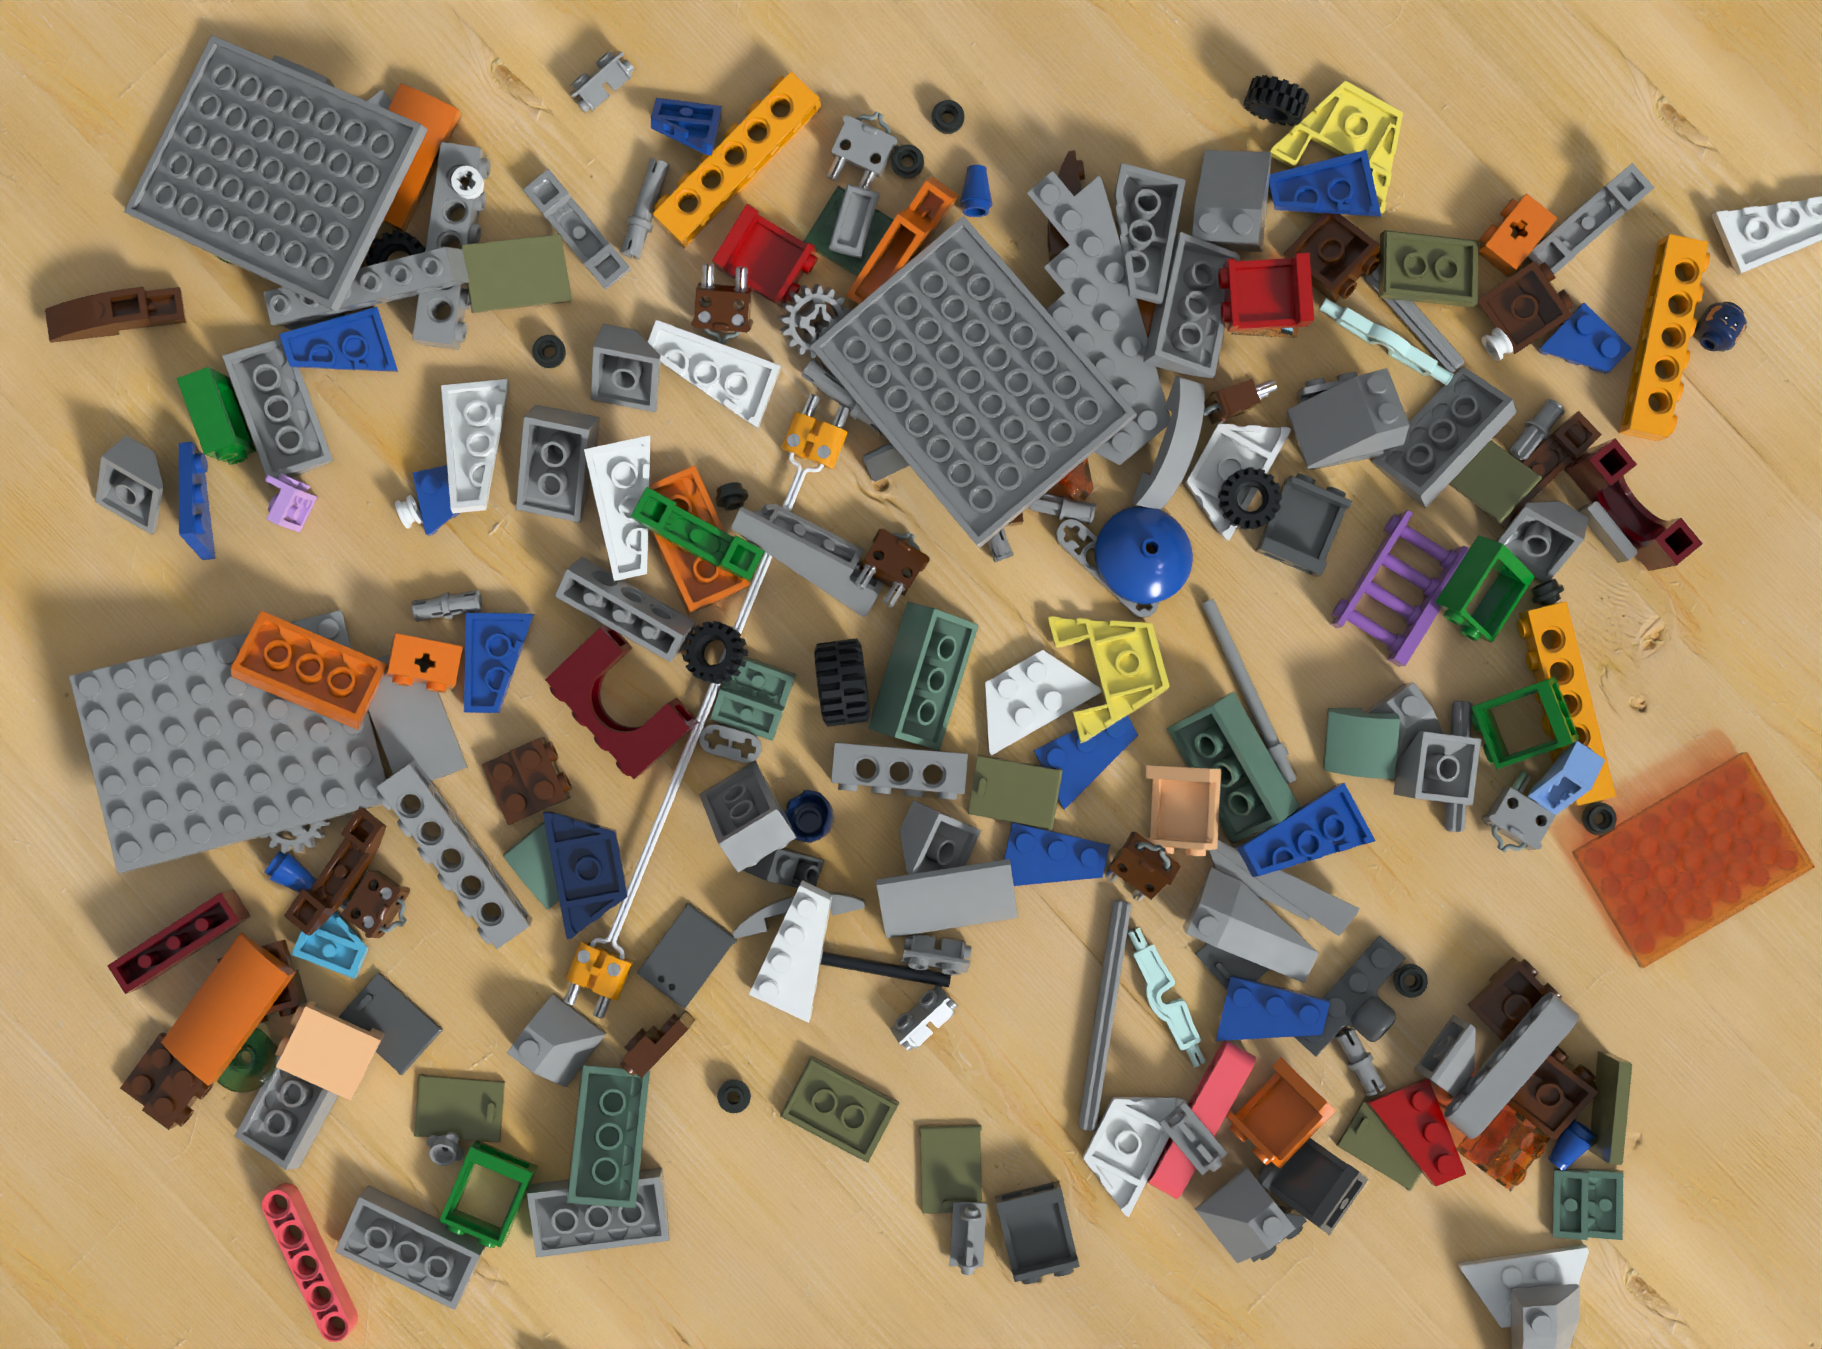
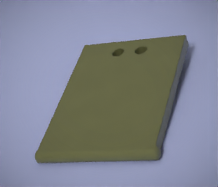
[1449,440,1542,523]
[968,755,1063,830]
[414,1074,505,1142]
[1337,1095,1422,1191]
[919,1125,982,1214]

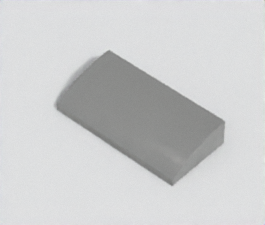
[1143,232,1240,378]
[222,338,333,485]
[1372,366,1517,508]
[368,654,468,782]
[876,859,1018,938]
[234,1026,338,1170]
[527,1168,670,1258]
[335,1185,486,1310]

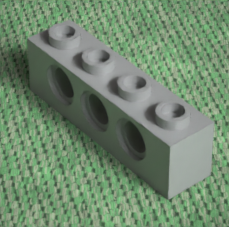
[555,557,697,662]
[831,742,968,800]

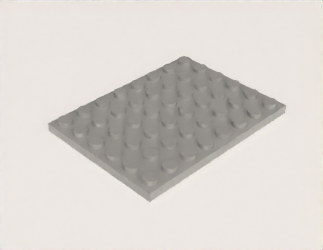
[124,35,428,312]
[810,216,1137,548]
[69,610,386,874]

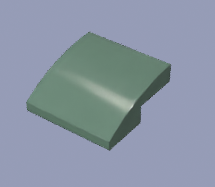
[710,656,796,741]
[1323,708,1400,779]
[503,821,559,910]
[1553,1169,1624,1240]

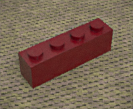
[107,889,251,994]

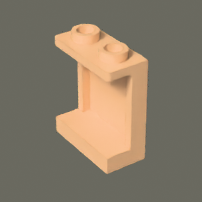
[1146,765,1221,856]
[275,1001,385,1101]

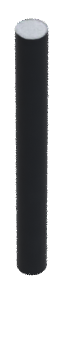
[820,952,951,988]

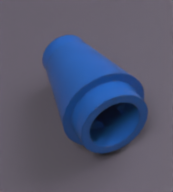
[960,165,993,217]
[264,851,317,893]
[1548,1119,1596,1171]

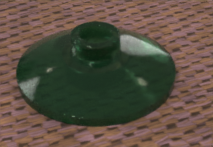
[217,1028,277,1093]

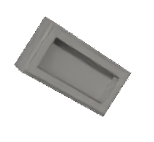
[829,184,879,259]
[1578,501,1638,563]

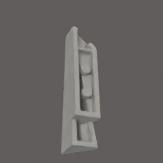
[731,504,884,617]
[1209,840,1360,936]

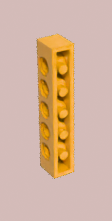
[653,71,821,249]
[1619,234,1710,441]
[1517,601,1616,806]

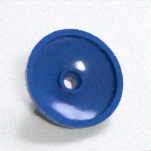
[1095,506,1193,604]

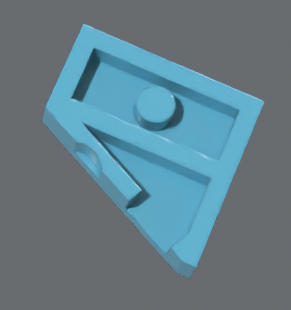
[291,911,369,979]

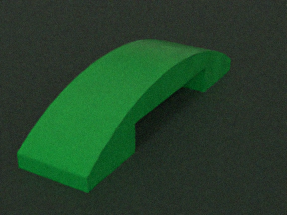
[630,487,765,581]

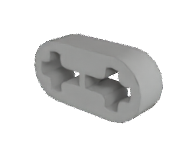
[699,724,762,763]

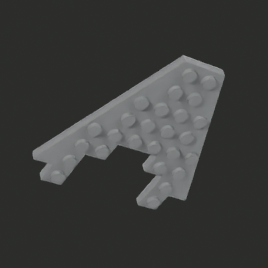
[1027,171,1171,465]

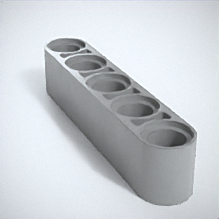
[1443,992,1579,1139]

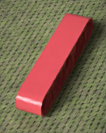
[1146,1040,1256,1199]
[262,1183,358,1342]

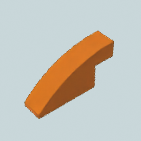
[846,177,959,305]

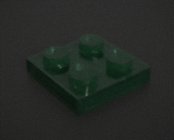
[803,186,893,277]

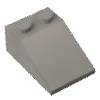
[1192,150,1272,252]
[1287,368,1410,469]
[516,405,600,522]
[699,761,797,873]

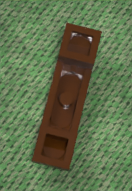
[1499,411,1602,528]
[284,806,386,936]

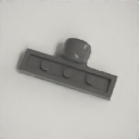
[1294,935,1406,1057]

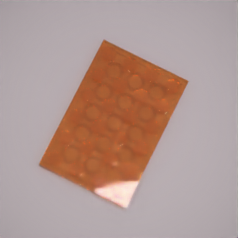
[1572,752,1815,968]

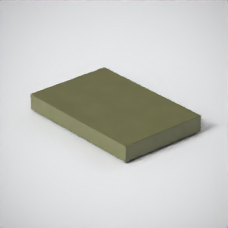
[1379,230,1479,308]
[460,234,572,313]
[1589,1051,1632,1165]
[780,1055,899,1163]

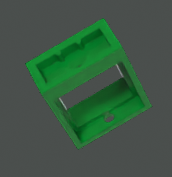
[176,367,256,465]
[1435,535,1535,643]
[1471,676,1580,770]
[439,1141,538,1248]

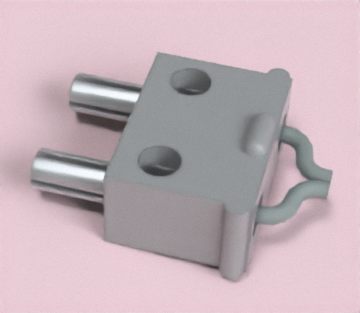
[827,111,898,190]
[1482,771,1556,852]

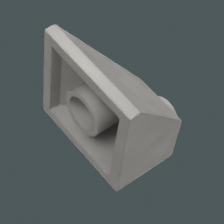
[591,324,661,412]
[95,436,163,535]
[1497,501,1589,582]
[1364,683,1443,772]
[1393,731,1481,805]
[899,800,981,874]
[507,994,606,1087]
[1415,1015,1476,1097]
[1194,1167,1296,1263]

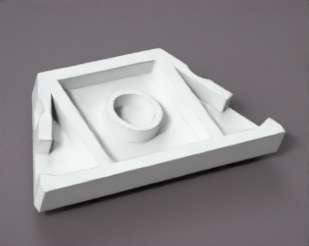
[1185,424,1292,542]
[985,650,1102,755]
[1083,1097,1187,1217]
[1458,1244,1589,1328]

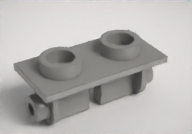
[568,50,635,113]
[902,934,972,975]
[890,986,958,1051]
[1159,1102,1228,1175]
[949,1201,987,1275]

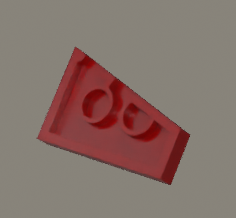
[1365,1078,1466,1186]

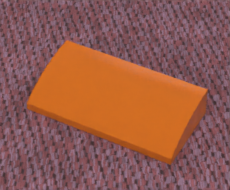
[383,83,462,232]
[648,465,750,615]
[230,611,387,730]
[161,933,296,1086]

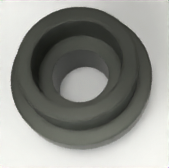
[931,100,964,134]
[891,145,924,178]
[532,335,566,368]
[715,482,748,510]
[1531,579,1565,607]
[1582,802,1617,836]
[1394,964,1428,998]
[717,1079,751,1113]

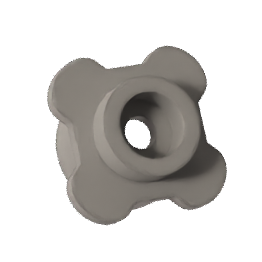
[427,1132,464,1166]

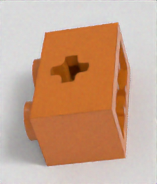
[1478,193,1558,277]
[385,633,463,693]

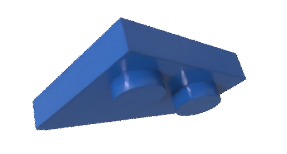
[651,98,722,156]
[1537,303,1632,374]
[412,465,460,536]

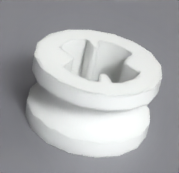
[451,166,484,199]
[1481,327,1513,362]
[395,495,423,529]

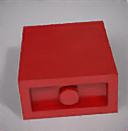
[712,204,818,308]
[1218,253,1314,332]

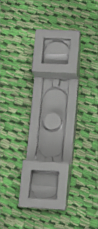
[1527,163,1654,274]
[523,169,631,290]
[1132,376,1205,510]
[733,891,866,939]

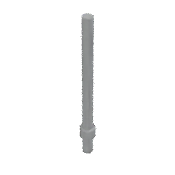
[1202,598,1297,784]

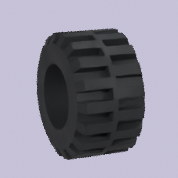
[814,638,870,727]

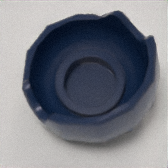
[785,790,834,843]

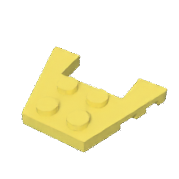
[1270,81,1403,216]
[1048,616,1170,743]

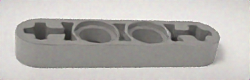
[1056,519,1159,618]

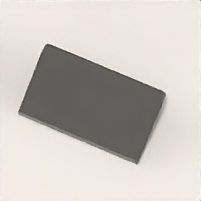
[862,443,909,482]

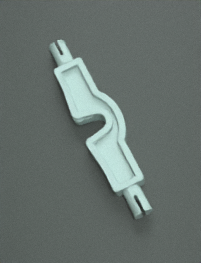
[1319,298,1454,386]
[1127,927,1206,1067]

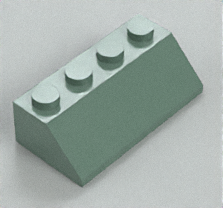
[868,602,978,751]
[1166,691,1300,843]

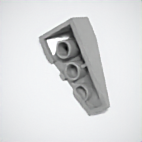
[1114,163,1186,304]
[1183,867,1319,983]
[1511,1284,1580,1349]

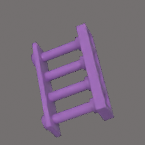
[1331,510,1469,667]

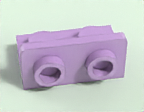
[264,473,318,532]

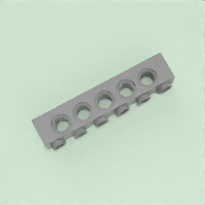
[412,142,491,350]
[263,247,470,326]
[376,759,533,949]

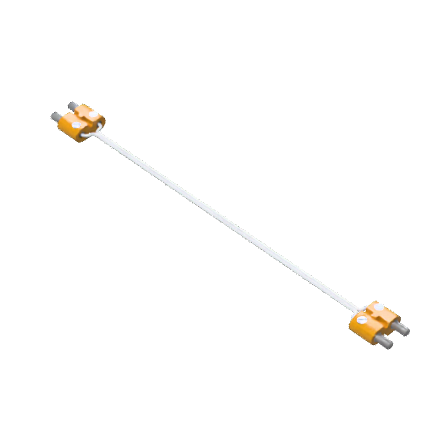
[563,394,850,1018]

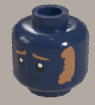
[1695,301,1747,352]

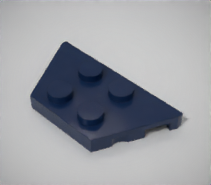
[543,811,628,939]

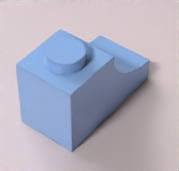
[1528,741,1605,815]

